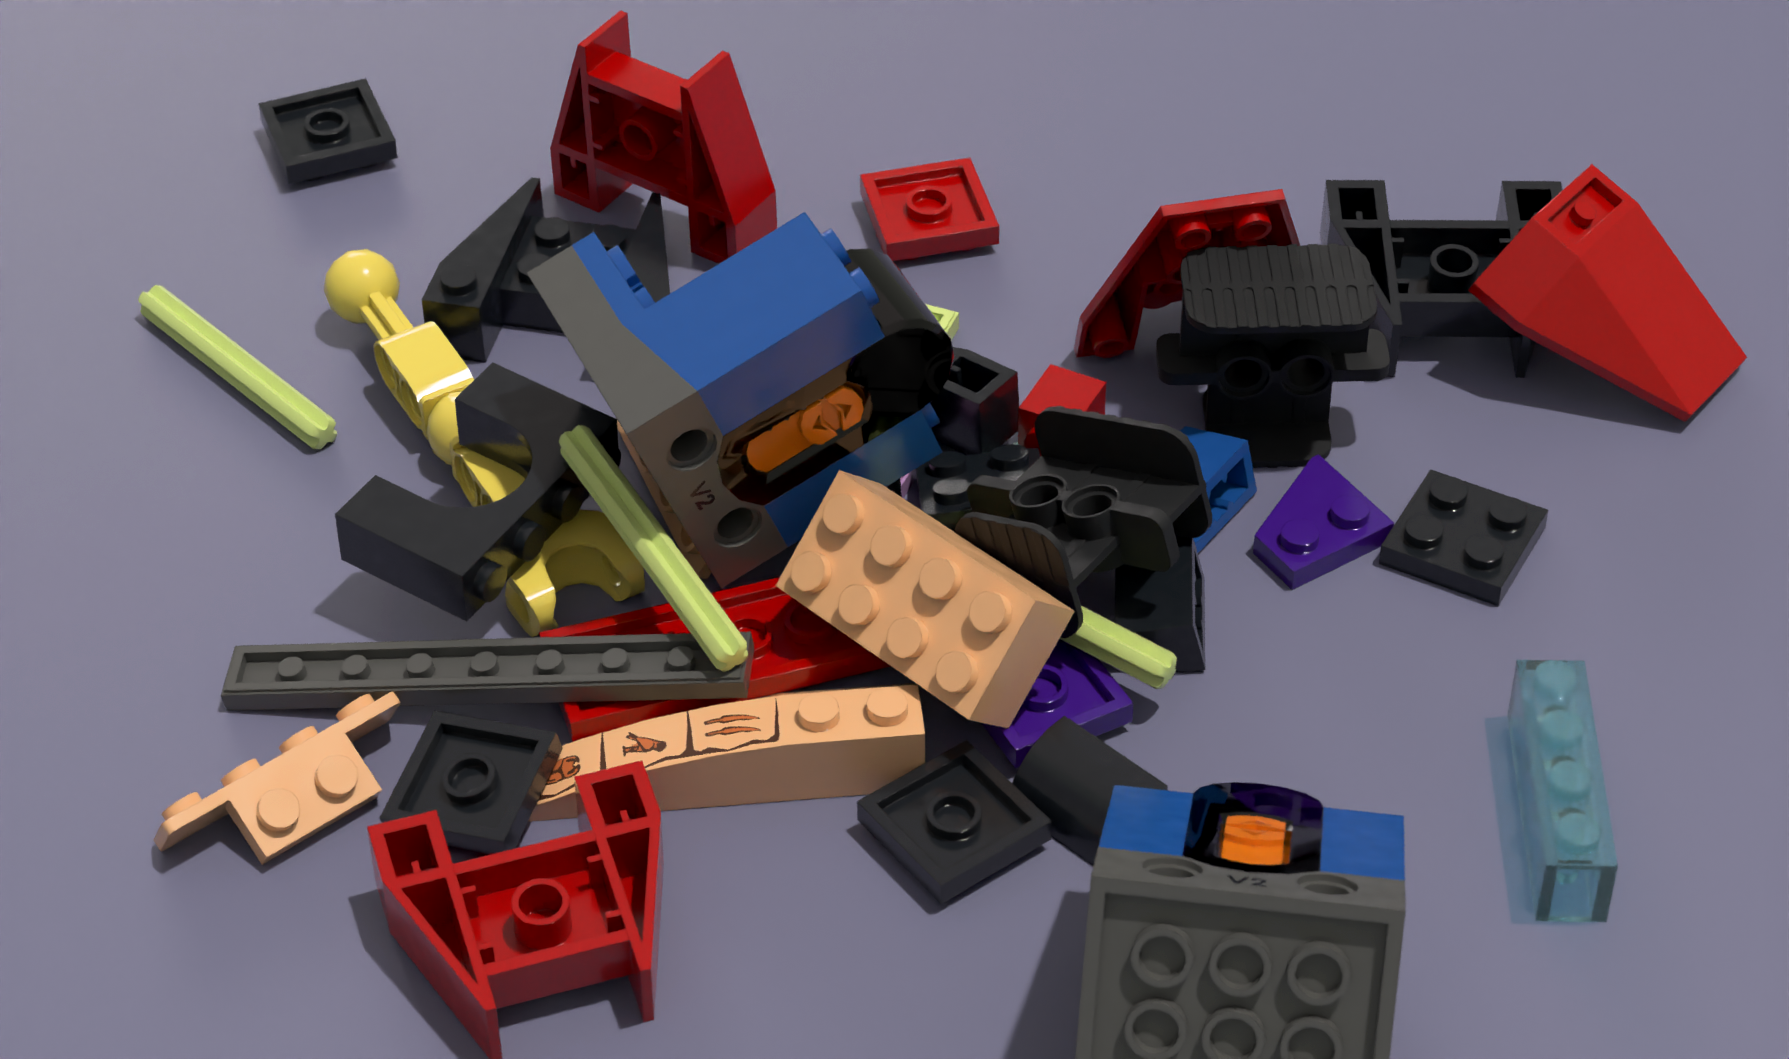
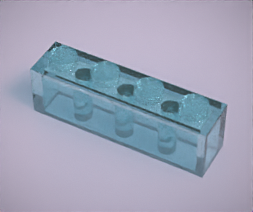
[1507,660,1618,922]

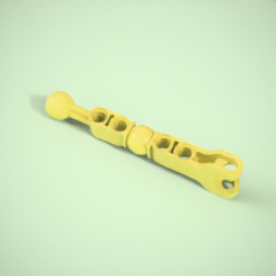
[324,249,645,637]

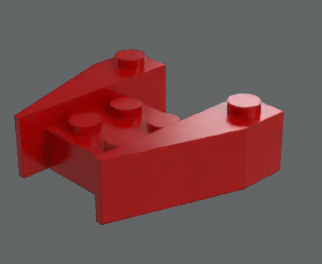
[550,10,777,264]
[367,760,664,1059]

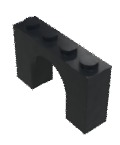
[335,362,621,622]

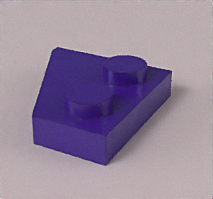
[1253,454,1395,590]

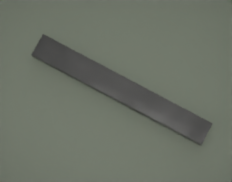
[221,632,755,711]

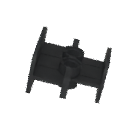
[1156,244,1390,468]
[955,406,1212,638]

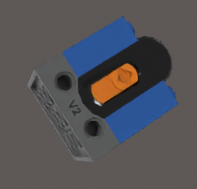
[527,212,954,588]
[1075,782,1406,1059]

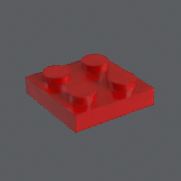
[860,157,999,262]

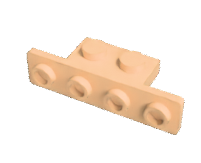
[154,691,401,865]

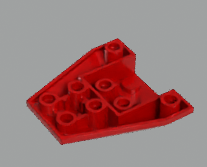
[1468,164,1747,422]
[1074,189,1300,358]

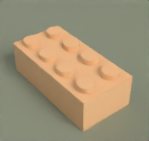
[776,470,1075,728]

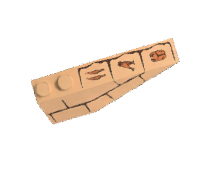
[528,683,925,822]

